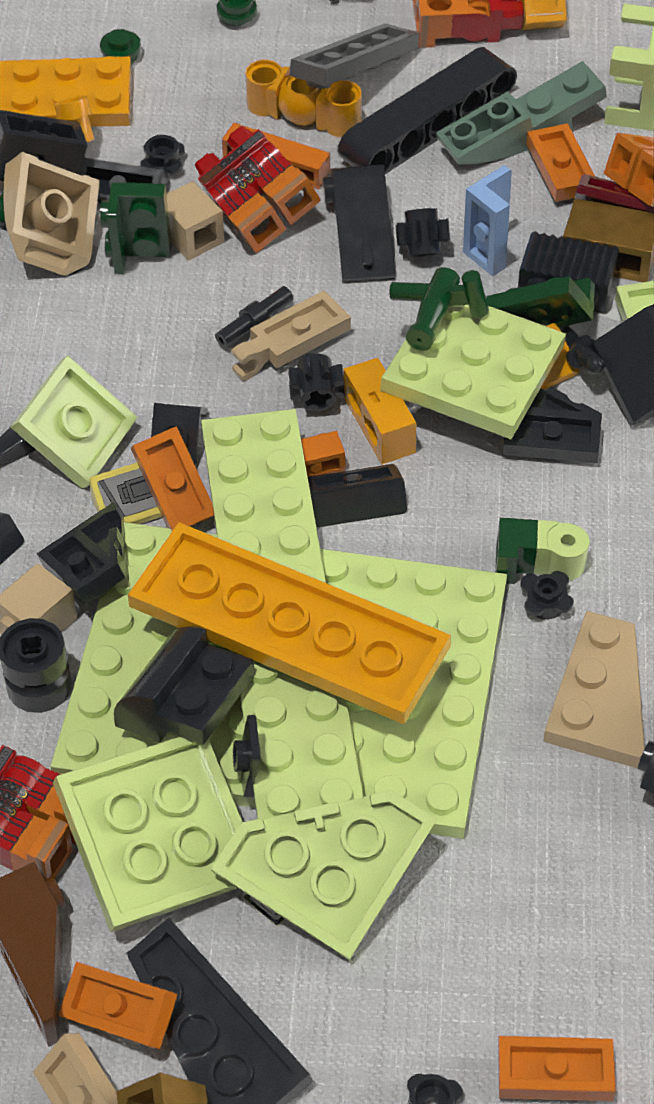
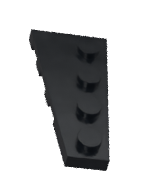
[126,918,313,1104]

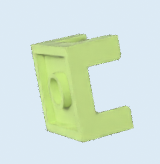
[604,3,654,131]

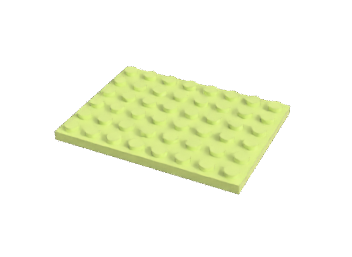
[50,522,507,839]

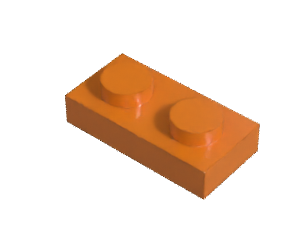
[526,123,596,202]
[131,426,214,531]
[58,961,178,1049]
[498,1036,615,1101]

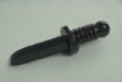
[559,326,605,375]

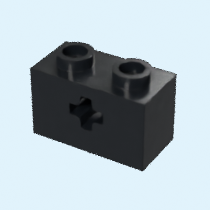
[0,110,88,182]

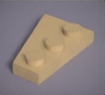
[543,611,645,768]

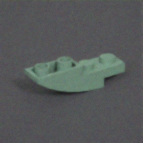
[436,61,607,165]

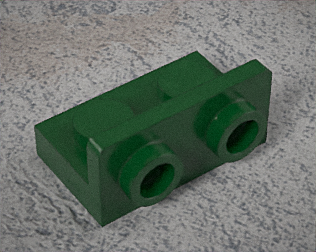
[100,182,172,274]
[486,276,595,328]

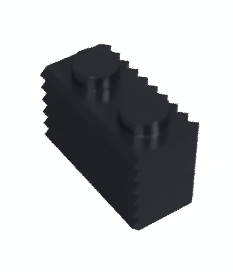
[518,231,619,312]

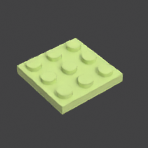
[380,305,566,439]
[53,737,242,933]

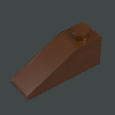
[0,861,66,1047]

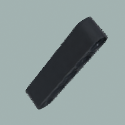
[337,47,517,174]

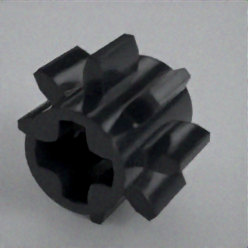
[395,208,451,257]
[288,353,345,411]

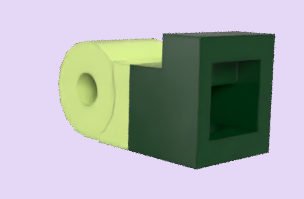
[495,517,590,584]

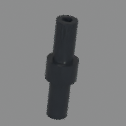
[215,286,294,348]

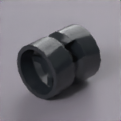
[0,618,72,713]

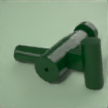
[389,267,489,351]

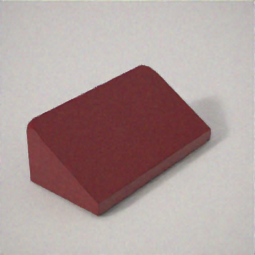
[575,174,654,213]

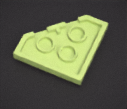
[211,790,437,960]

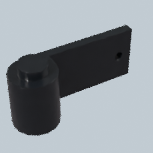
[323,164,396,283]

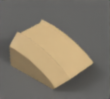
[4,152,99,276]

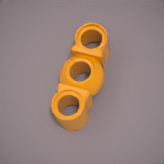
[245,59,362,137]

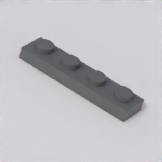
[290,23,419,89]

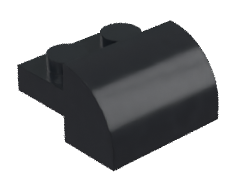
[114,627,255,745]

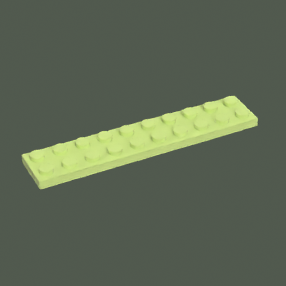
[201,409,363,819]

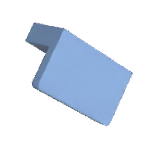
[463,165,512,277]

